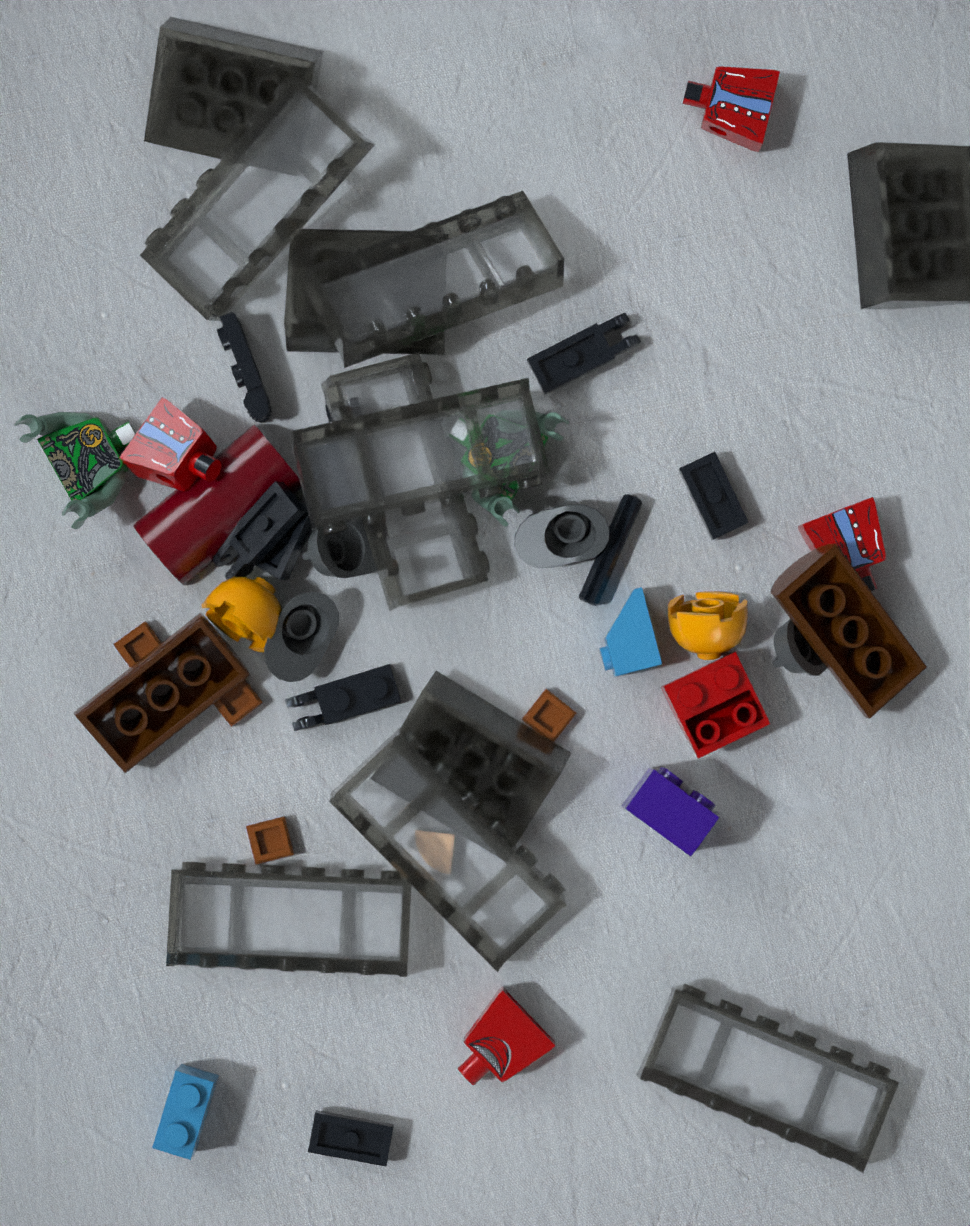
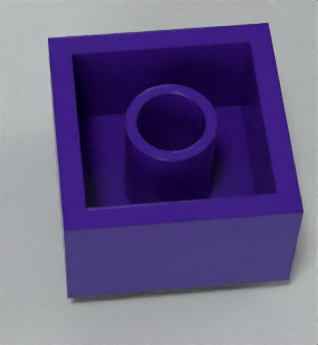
[621,766,720,857]

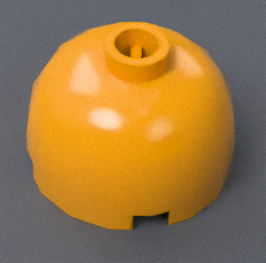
[201,577,282,653]
[668,591,748,660]

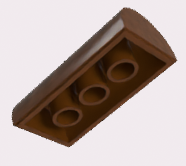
[771,544,927,719]
[74,613,250,773]

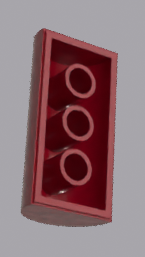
[133,424,303,586]

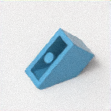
[599,587,662,677]

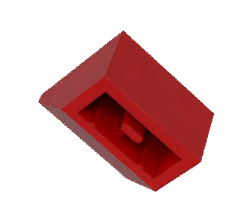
[661,652,770,759]

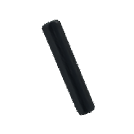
[579,494,642,606]

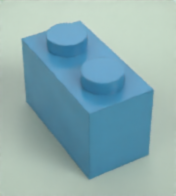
[152,1064,219,1160]

